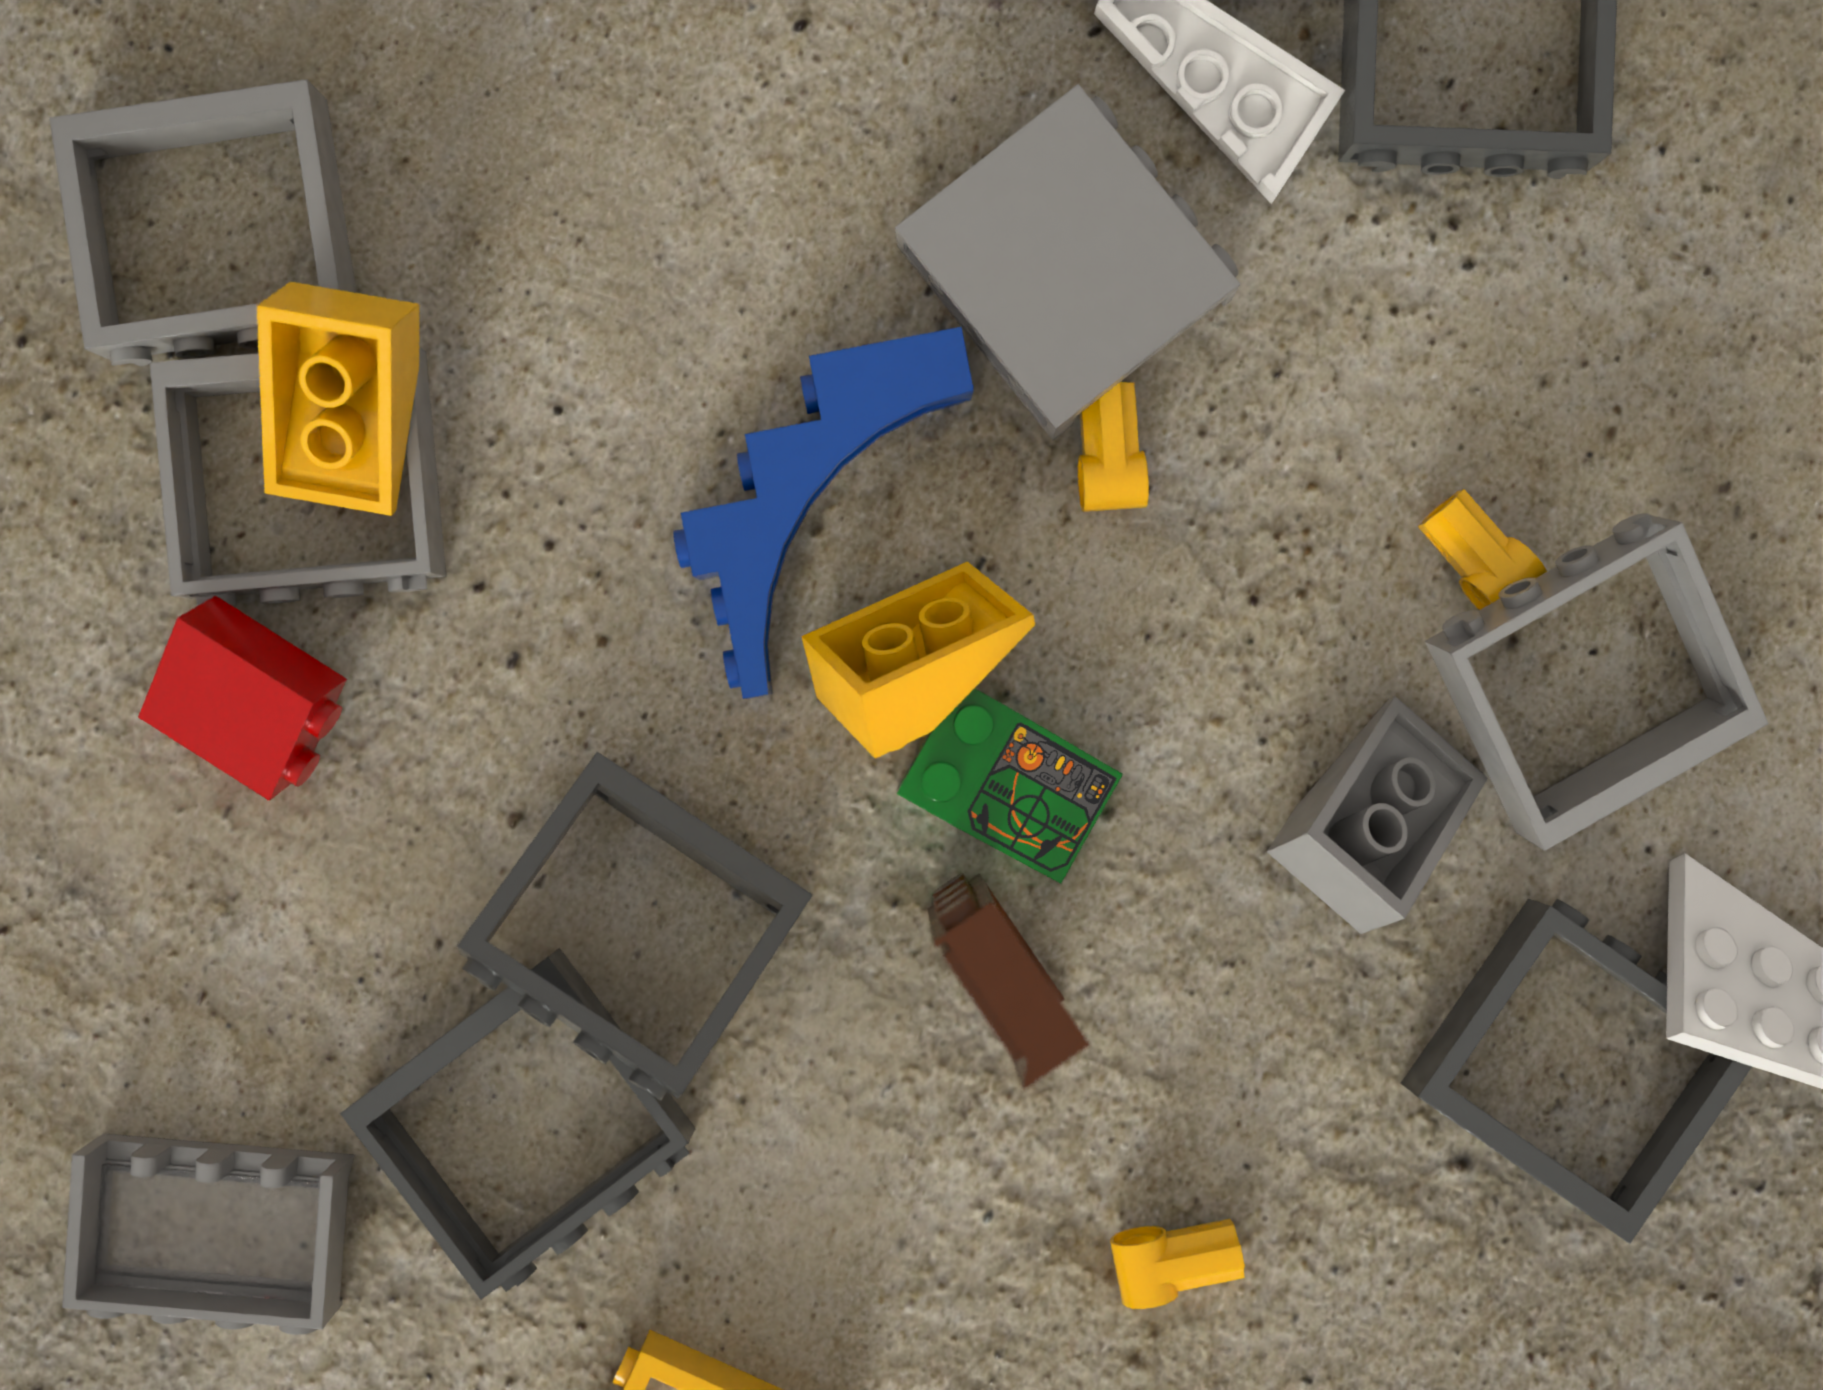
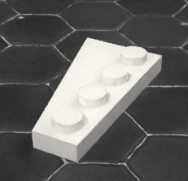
[1094,0,1345,203]

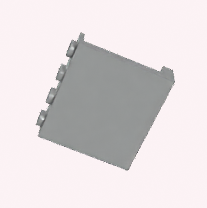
[895,84,1241,440]

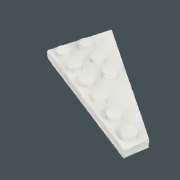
[1666,853,1823,1089]

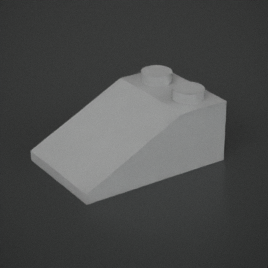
[1267,696,1488,934]

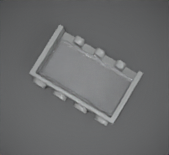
[62,1133,355,1335]

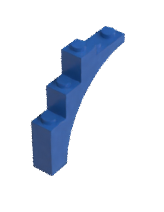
[673,326,974,699]

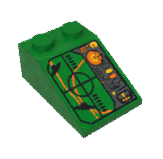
[897,688,1123,884]

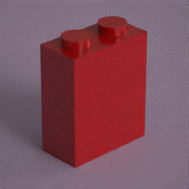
[138,595,347,801]

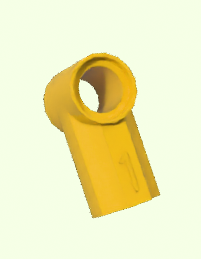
[1078,381,1149,512]
[1417,489,1547,610]
[1110,1219,1245,1309]

